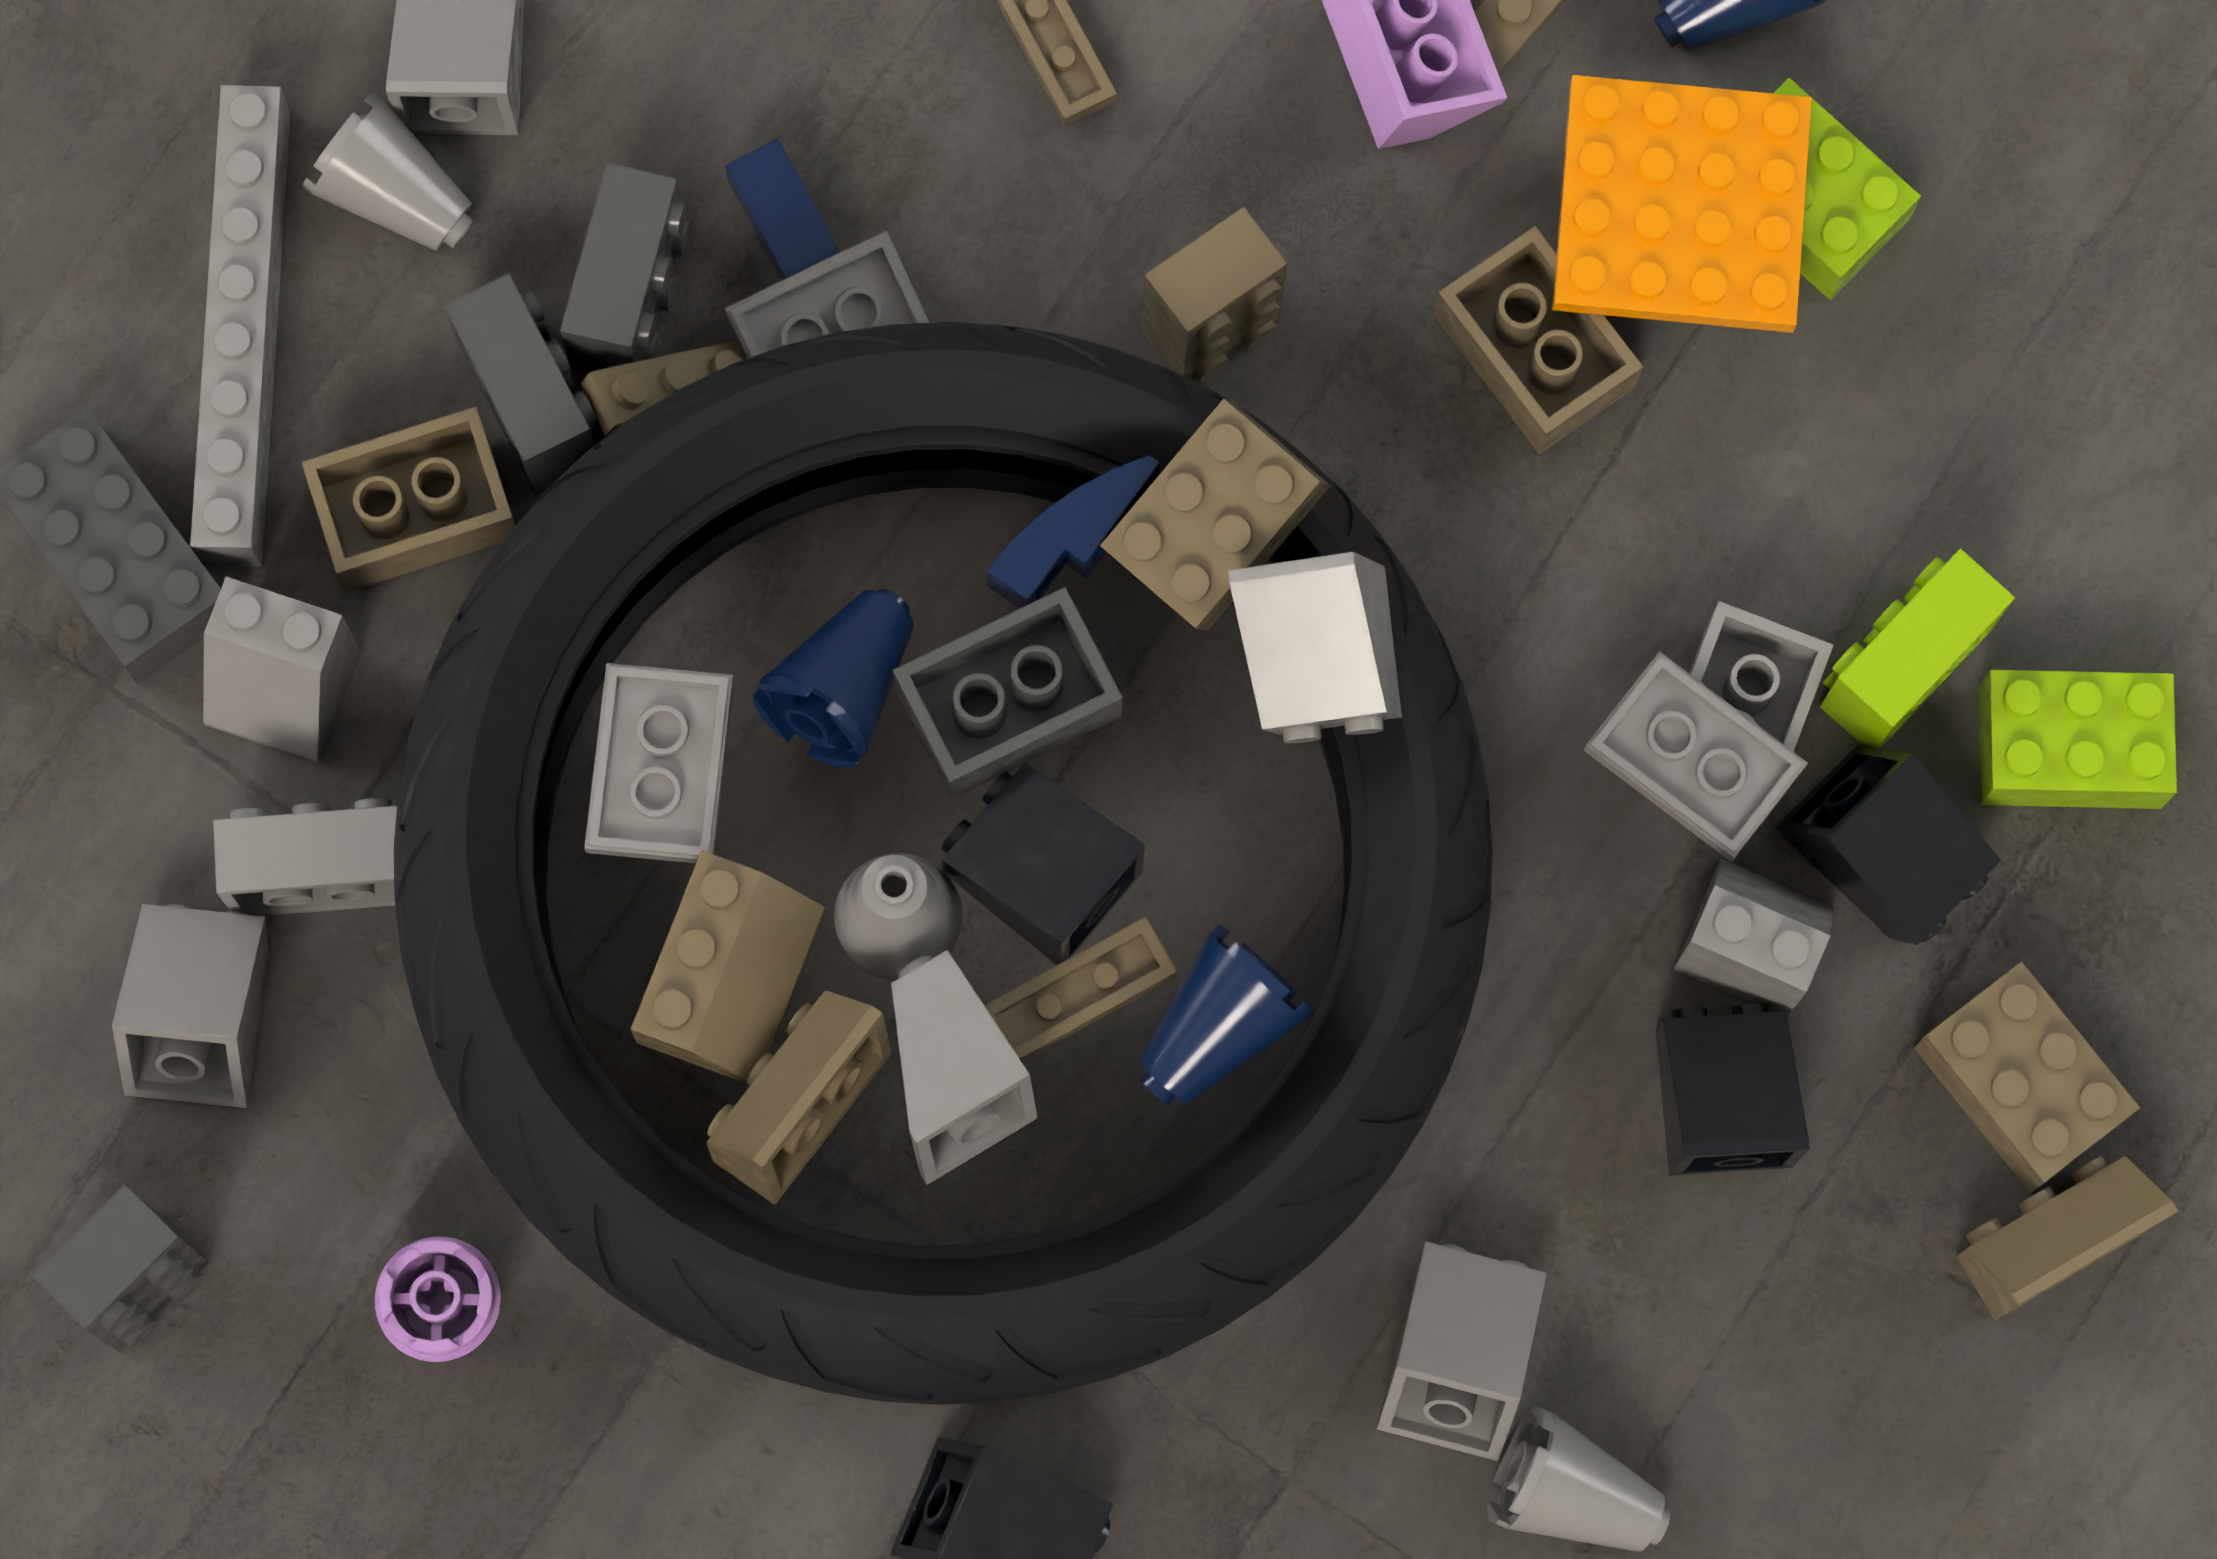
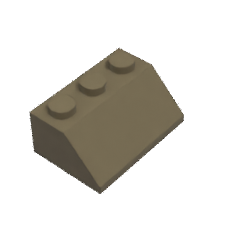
[631,850,826,1083]
[706,990,892,1205]
[1956,1156,2179,1321]

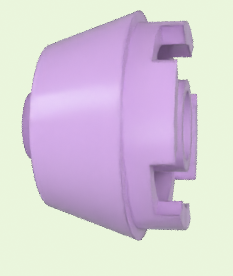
[375,1236,501,1362]

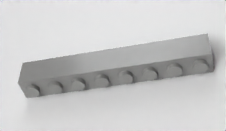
[190,85,291,567]

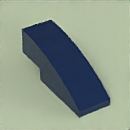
[725,138,839,280]
[986,455,1159,608]

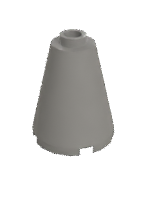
[303,92,475,251]
[834,853,962,981]
[1486,1406,1670,1552]

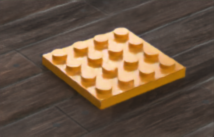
[1552,75,1812,333]

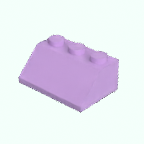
[1322,0,1507,149]

